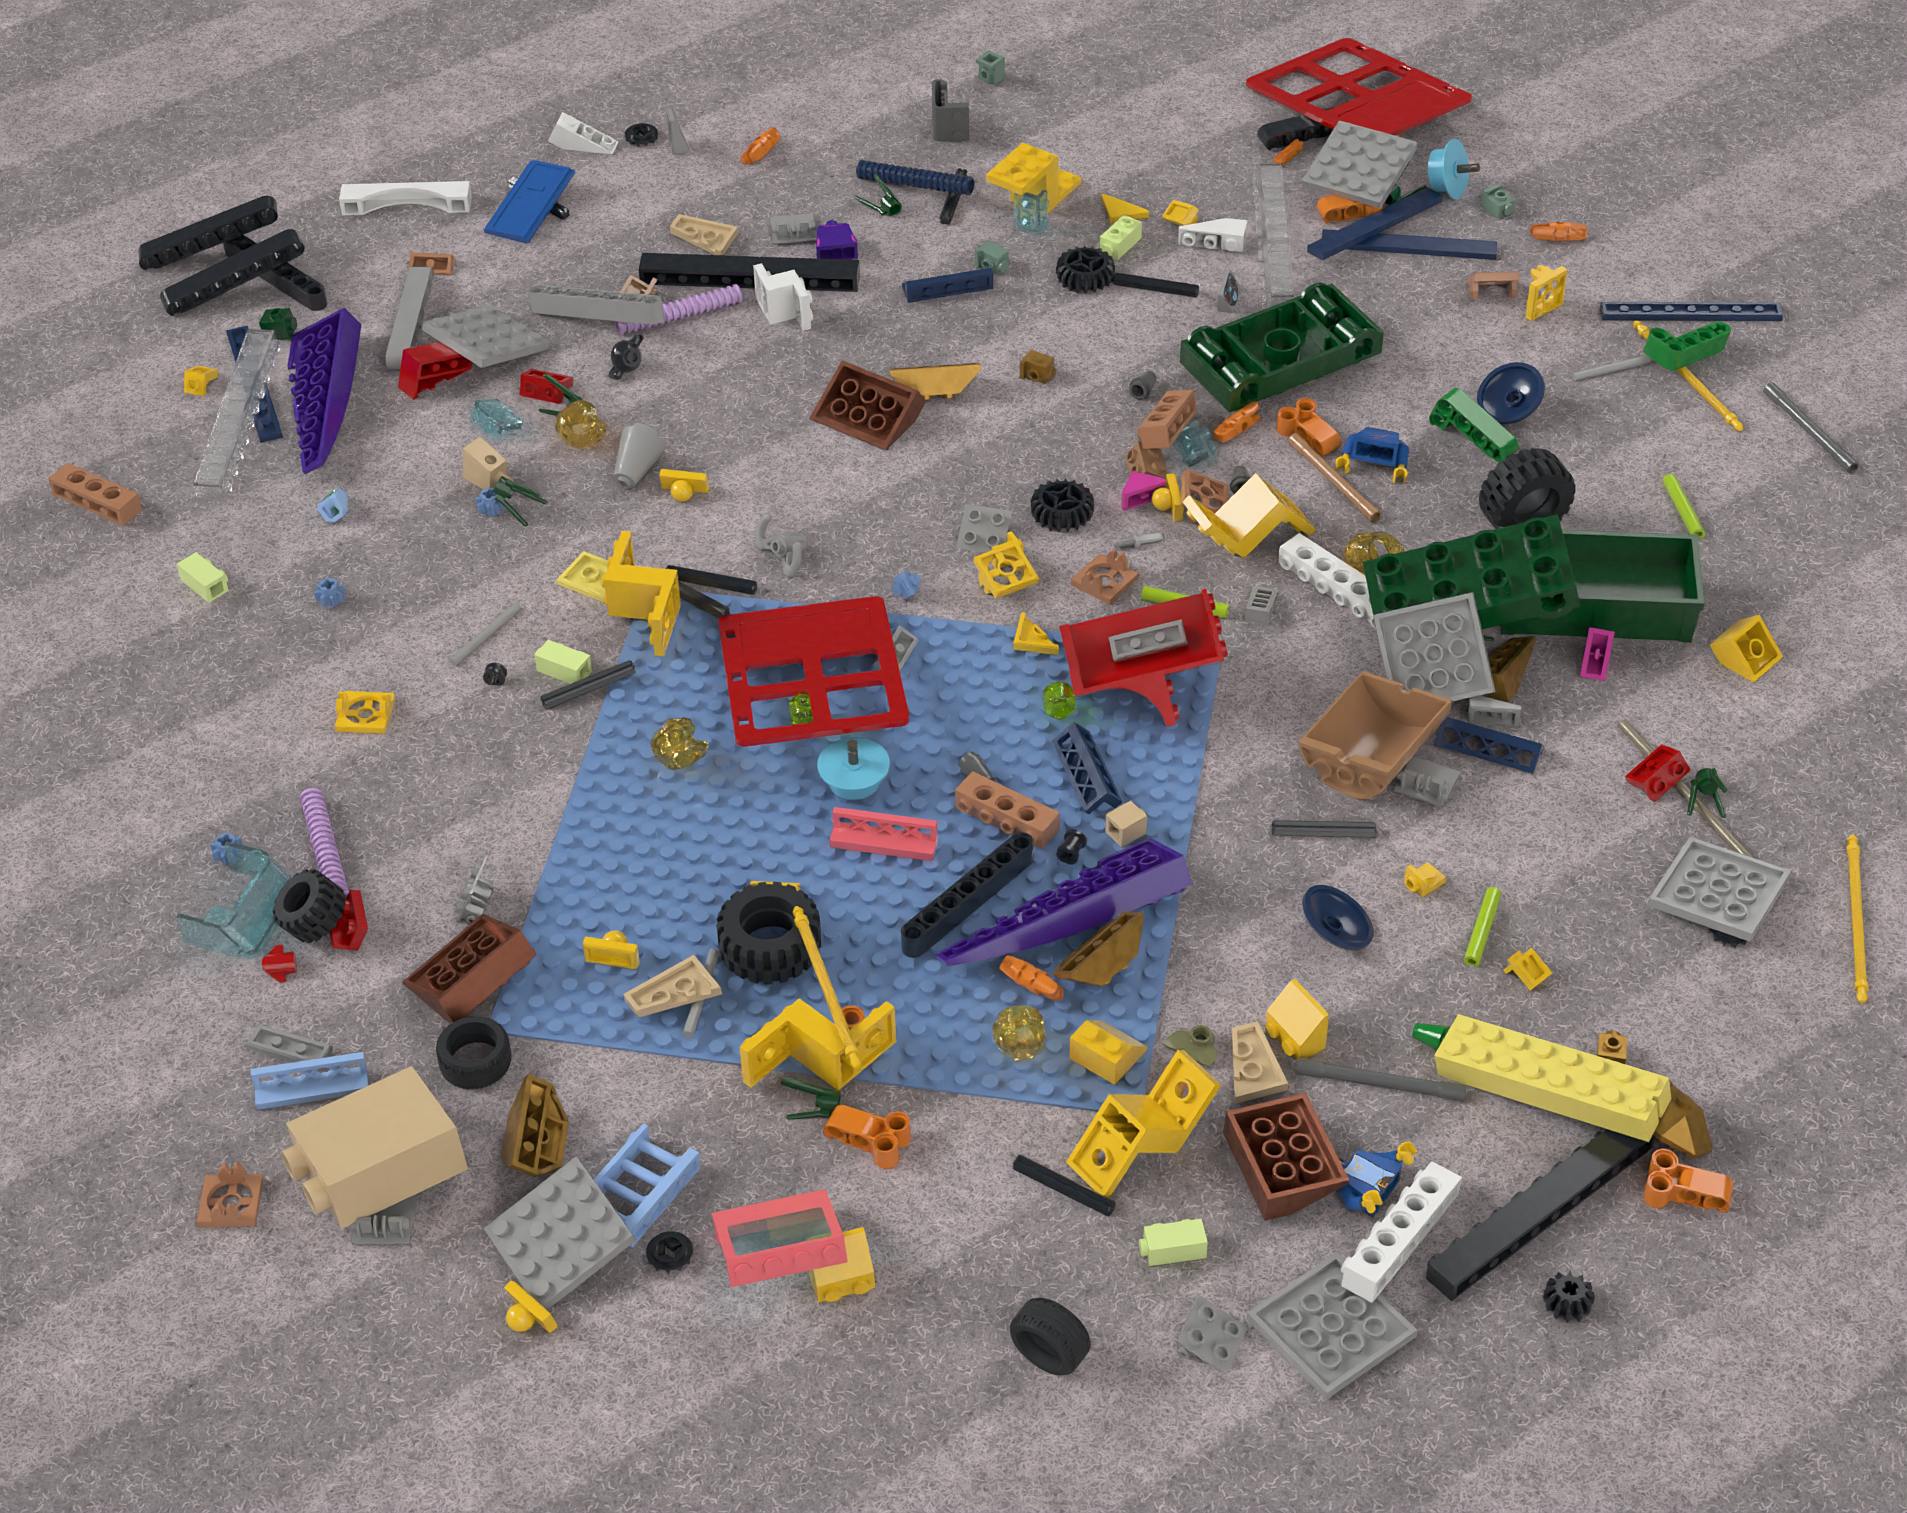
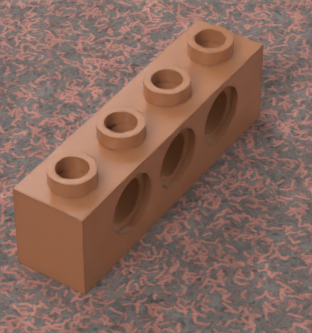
[1138,389,1197,449]
[48,463,142,526]
[955,771,1060,850]

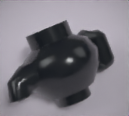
[608,334,644,380]

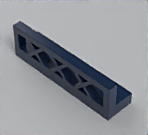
[902,268,993,303]
[1434,717,1545,774]
[1052,722,1123,814]

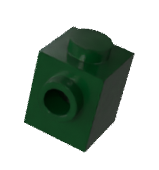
[259,308,297,340]

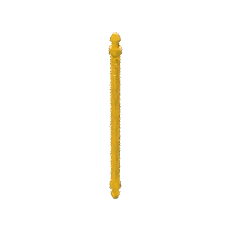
[1633,321,1743,431]
[1846,834,1869,1004]
[793,906,862,1069]

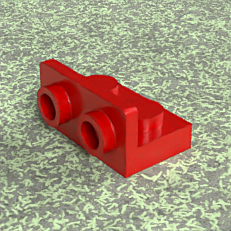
[519,369,574,404]
[1625,744,1690,802]
[329,889,368,951]

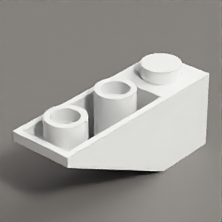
[548,112,618,154]
[1178,218,1247,252]

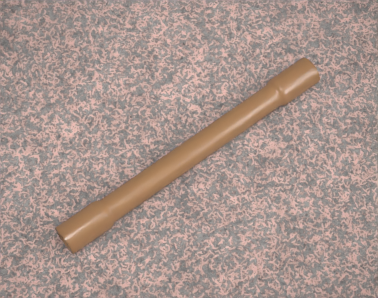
[1288,433,1382,523]

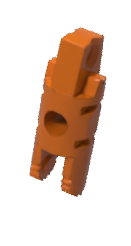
[741,127,781,165]
[1529,222,1587,241]
[1213,401,1261,443]
[999,955,1065,1001]

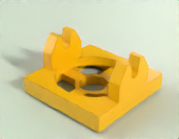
[1525,265,1568,321]
[973,541,1039,599]
[335,691,396,734]

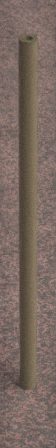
[1618,720,1754,858]

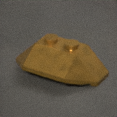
[889,362,981,400]
[1053,911,1144,987]
[501,1074,569,1177]
[1653,1074,1713,1160]

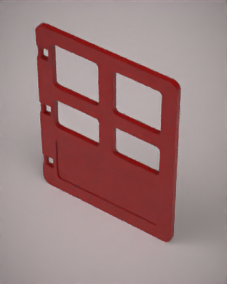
[1246,38,1472,136]
[718,596,910,747]

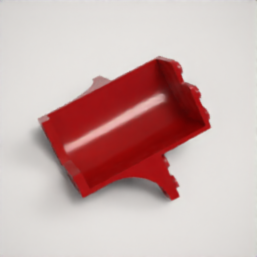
[1059,588,1228,728]

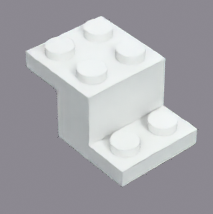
[753,263,813,331]

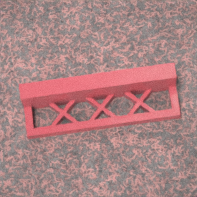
[829,807,938,861]

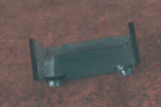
[177,841,293,959]

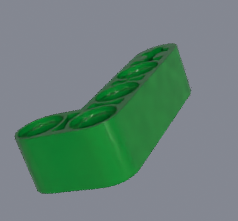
[1643,322,1731,370]
[1429,388,1519,462]

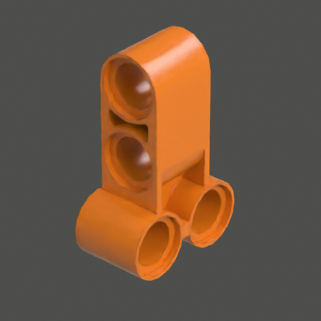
[1316,195,1383,224]
[1276,398,1342,457]
[823,1105,911,1169]
[1643,1149,1734,1213]

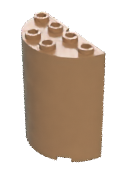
[1298,671,1452,799]

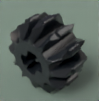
[1543,1270,1595,1323]

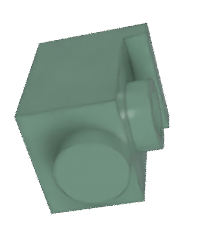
[976,50,1005,85]
[1481,183,1516,219]
[975,240,1009,275]

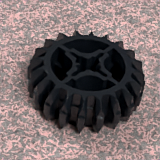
[1056,245,1115,294]
[1031,478,1094,533]

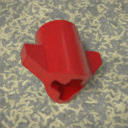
[261,945,297,983]

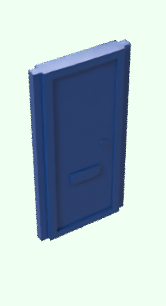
[484,160,575,243]

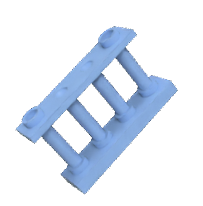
[594,1123,701,1248]

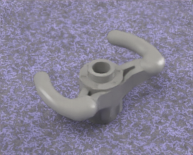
[755,513,807,578]

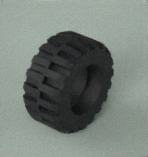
[1479,448,1576,529]
[716,881,821,984]

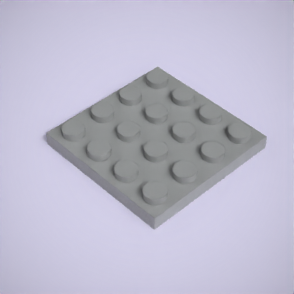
[1302,121,1417,208]
[422,305,550,368]
[1373,592,1496,701]
[1648,837,1791,942]
[484,1156,637,1310]
[1247,1252,1417,1400]

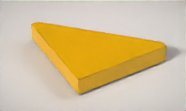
[1101,194,1149,223]
[1013,612,1059,655]

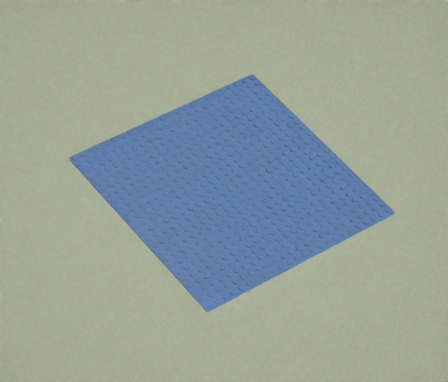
[490,592,1220,1112]

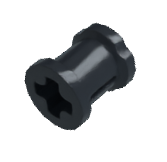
[1056,829,1087,865]

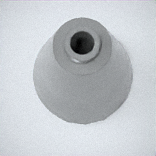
[613,423,666,489]

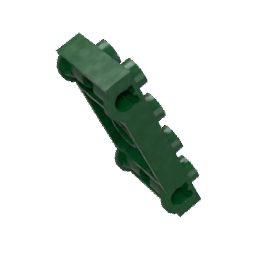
[1180,282,1384,413]
[1363,514,1580,640]

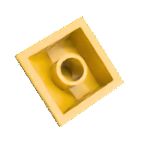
[1710,614,1783,682]
[1265,979,1329,1061]
[1070,1020,1148,1085]
[809,1227,875,1303]

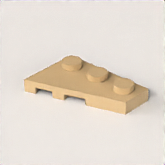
[670,214,738,255]
[623,955,722,1018]
[1232,1021,1288,1104]

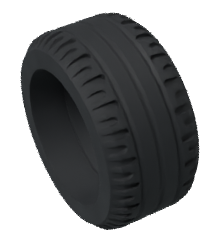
[436,1016,512,1089]
[1010,1298,1091,1375]

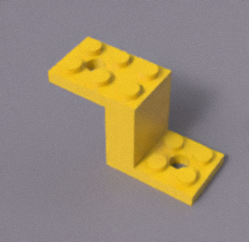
[986,142,1082,215]
[1183,473,1316,558]
[602,531,681,656]
[740,998,896,1090]
[1066,1050,1221,1197]

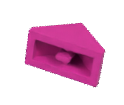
[1122,471,1166,511]
[1580,627,1615,681]

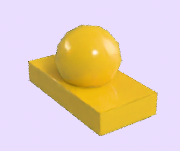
[1162,200,1199,226]
[659,469,709,502]
[1151,473,1184,521]
[583,930,640,969]
[504,1280,557,1333]

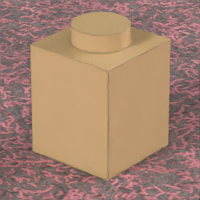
[1105,800,1147,847]

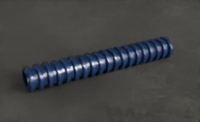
[856,160,975,196]

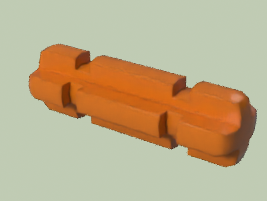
[1273,139,1304,167]

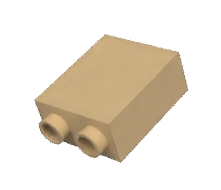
[281,1066,468,1229]

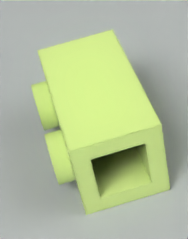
[1100,215,1142,260]
[177,552,229,602]
[534,640,592,684]
[1139,1219,1208,1266]

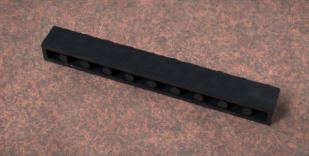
[638,253,860,292]
[1426,1129,1656,1302]

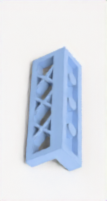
[251,1052,369,1110]

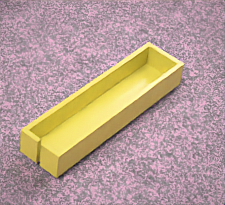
[1434,1014,1672,1142]

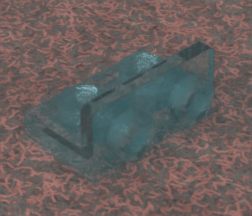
[1014,190,1049,236]
[470,399,523,442]
[1176,420,1219,468]

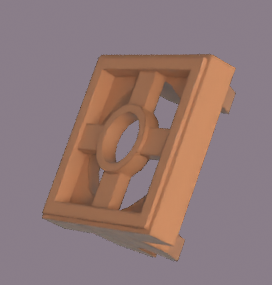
[1467,271,1519,299]
[1181,469,1228,525]
[1071,548,1139,605]
[197,1162,264,1227]

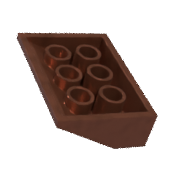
[809,360,926,450]
[402,914,537,1023]
[1223,1093,1349,1221]

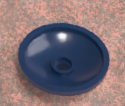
[1477,362,1545,424]
[1302,885,1374,950]

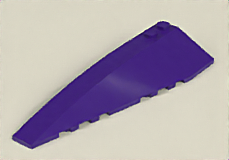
[287,307,362,474]
[936,838,1192,966]

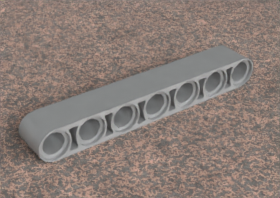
[386,267,434,370]
[528,285,665,324]

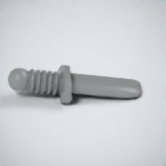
[1113,533,1165,549]

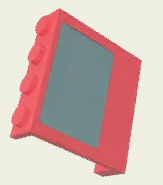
[712,1189,848,1287]

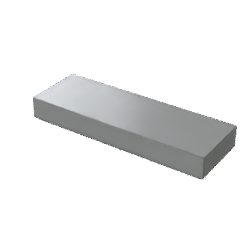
[1108,619,1188,663]
[246,1024,333,1070]

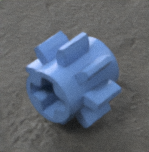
[476,488,505,517]
[891,570,922,600]
[314,578,346,607]
[210,833,245,865]

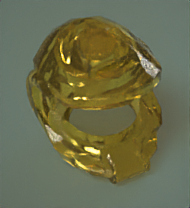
[555,400,607,448]
[1343,531,1404,575]
[651,717,708,770]
[992,1005,1047,1061]

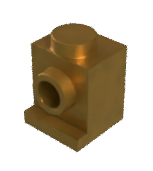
[1020,350,1056,384]
[1596,1030,1628,1064]

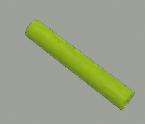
[1662,473,1705,538]
[1141,586,1230,619]
[1464,887,1502,967]

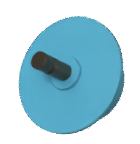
[1428,139,1480,200]
[817,737,890,800]

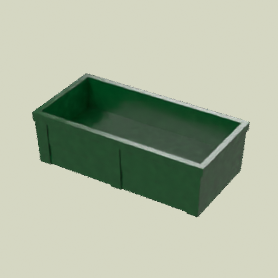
[1499,527,1705,643]

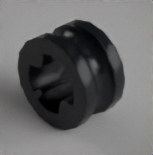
[483,662,507,686]

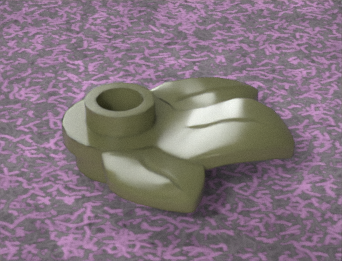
[1163,1025,1217,1067]

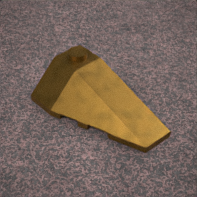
[1480,636,1536,703]

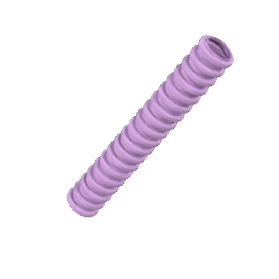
[615,284,743,336]
[300,788,349,897]

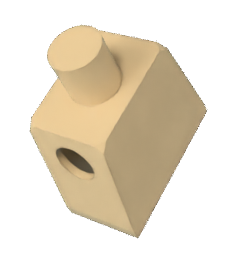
[463,436,513,489]

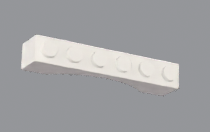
[339,181,472,215]

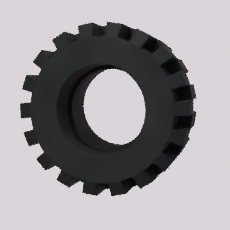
[272,869,346,943]

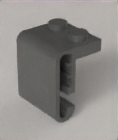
[932,79,969,141]

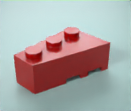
[398,342,472,400]

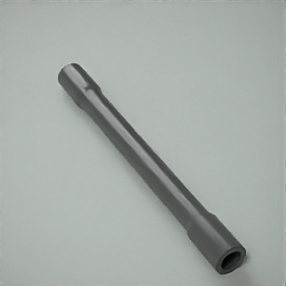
[1763,382,1859,473]
[1296,1057,1467,1101]

